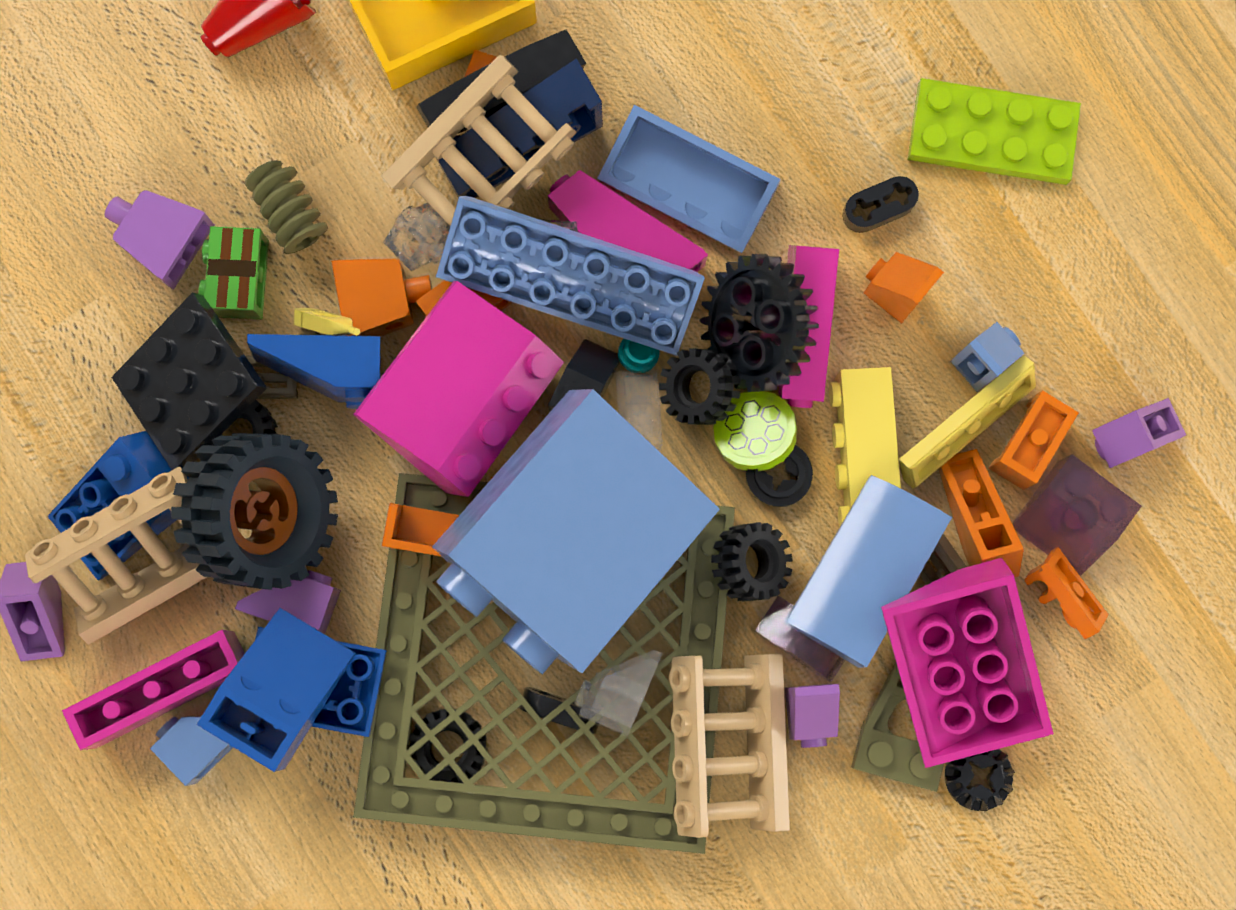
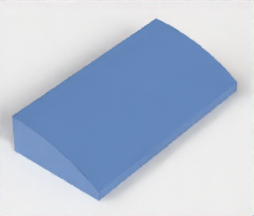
[597,105,780,253]
[785,475,952,668]

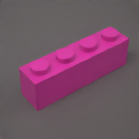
[62,629,245,750]

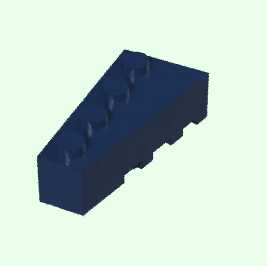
[436,58,603,199]

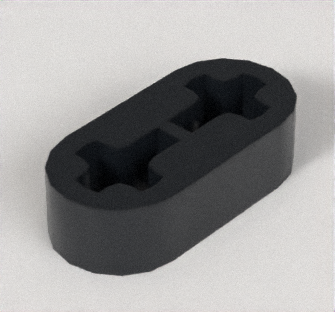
[842,176,919,233]
[519,687,601,734]

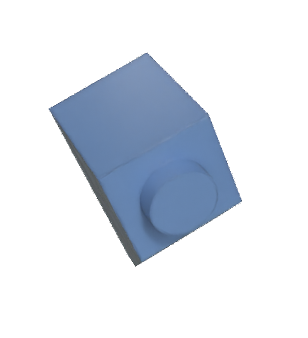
[950,322,1025,392]
[150,716,233,786]

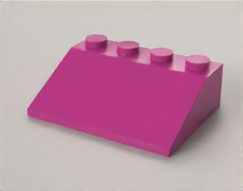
[353,281,564,497]
[881,558,1054,768]

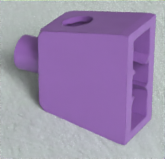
[104,190,215,290]

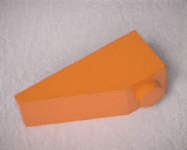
[938,449,1024,578]

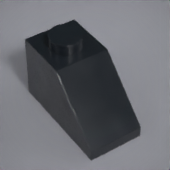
[548,339,620,412]

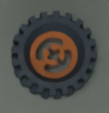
[171,433,338,590]

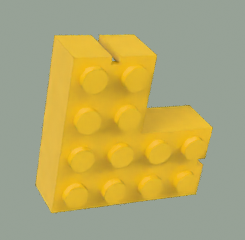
[347,0,537,91]

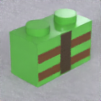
[198,226,269,320]

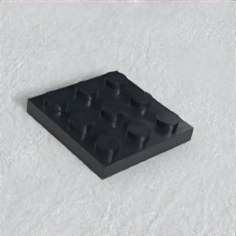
[111,292,267,470]

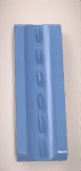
[436,196,705,356]

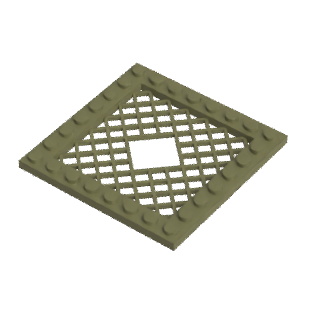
[353,473,735,854]

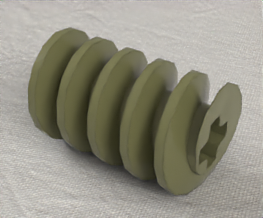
[244,160,328,254]

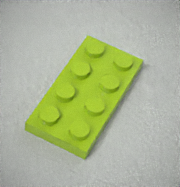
[907,78,1081,185]

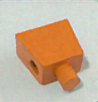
[331,258,432,337]

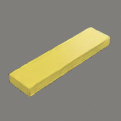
[899,355,1036,489]

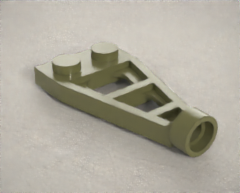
[851,663,944,792]

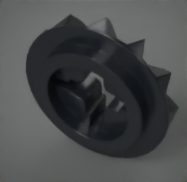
[746,445,813,507]
[945,749,1015,811]

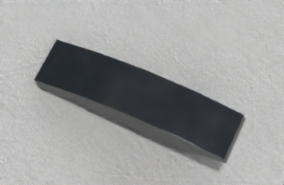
[417,29,586,134]

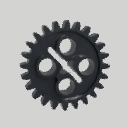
[699,254,819,392]

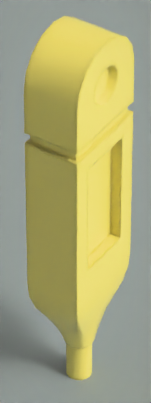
[294,308,360,336]

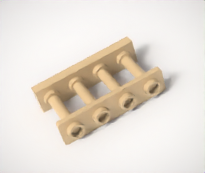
[381,54,576,226]
[25,467,207,645]
[669,654,790,838]

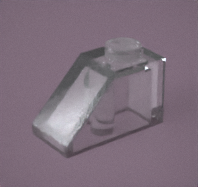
[615,369,662,452]
[574,650,663,737]

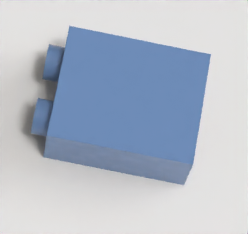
[432,389,720,675]

